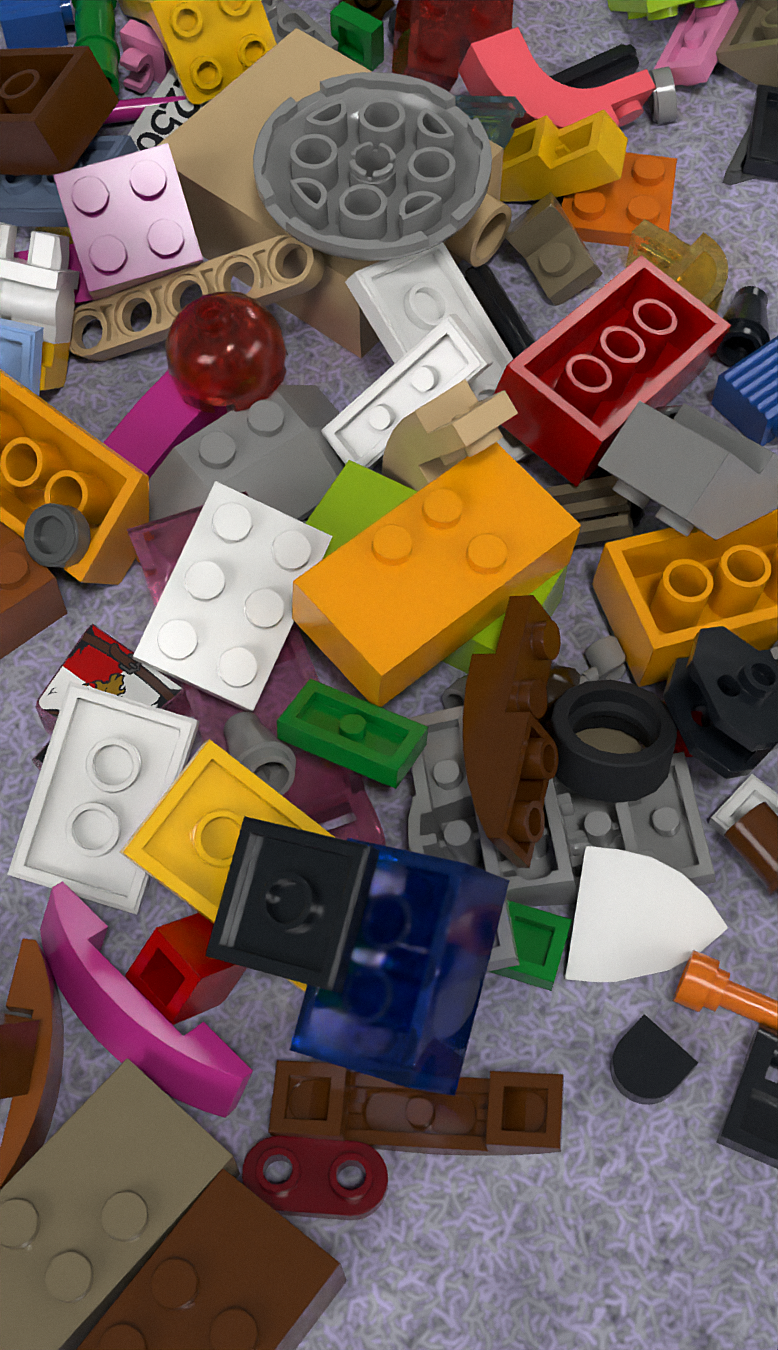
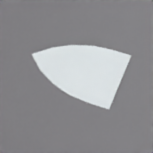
[565,846,728,982]

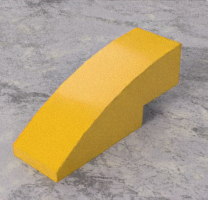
[491,109,628,202]

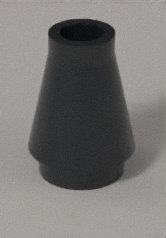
[716,286,770,366]

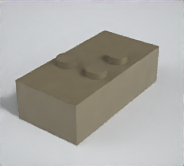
[0,1058,240,1350]

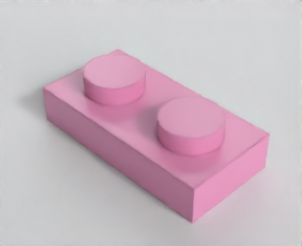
[654,0,739,86]

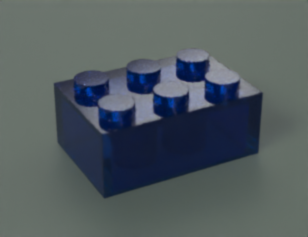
[290,838,510,1096]

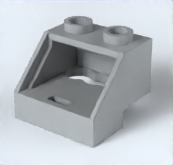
[598,400,778,540]

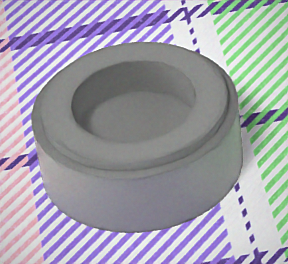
[648,67,677,124]

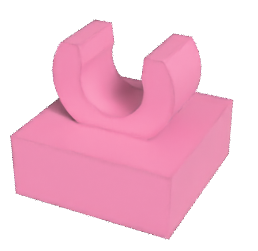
[119,19,172,93]

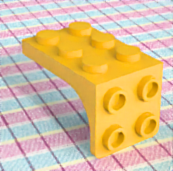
[118,0,277,105]

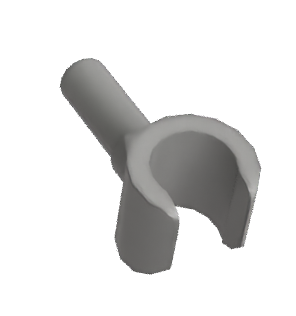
[580,636,626,684]

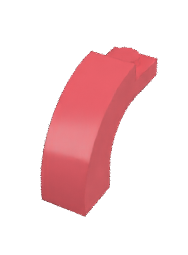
[458,27,656,133]

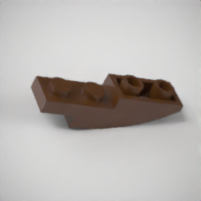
[463,595,561,868]

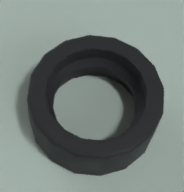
[548,679,678,803]

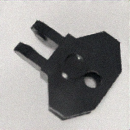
[663,626,778,779]

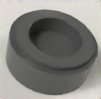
[24,503,90,568]

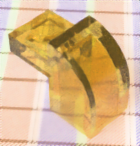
[625,219,728,314]

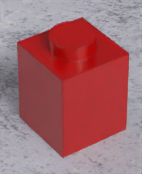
[125,913,247,1025]

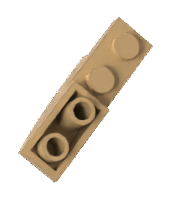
[382,379,518,491]

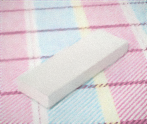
[321,314,494,470]

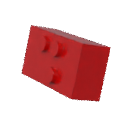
[493,255,731,487]

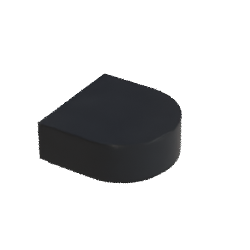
[610,1014,699,1105]

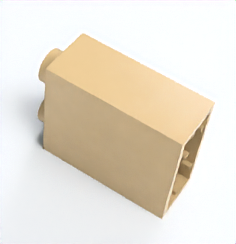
[157,28,512,358]

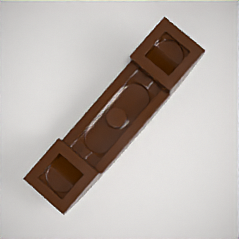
[268,1060,564,1156]

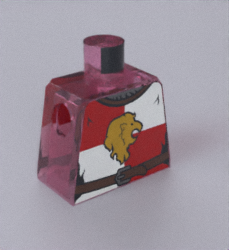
[32,623,191,771]

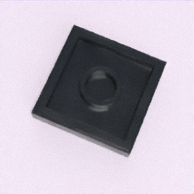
[205,816,380,993]

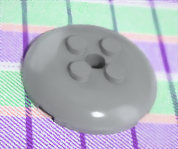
[253,72,492,261]

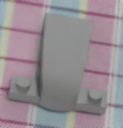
[408,705,716,979]

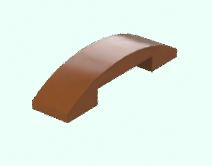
[0,938,64,1190]

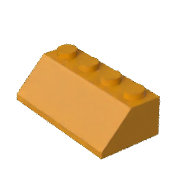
[0,369,149,585]

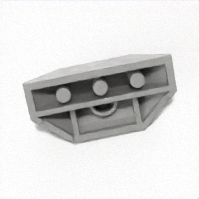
[148,385,345,556]

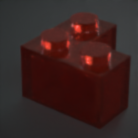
[392,0,513,92]

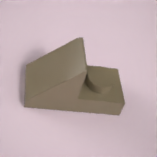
[506,192,603,306]

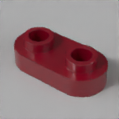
[242,1136,388,1220]

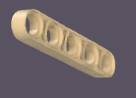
[69,233,325,361]

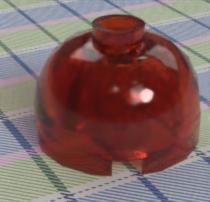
[165,291,288,413]

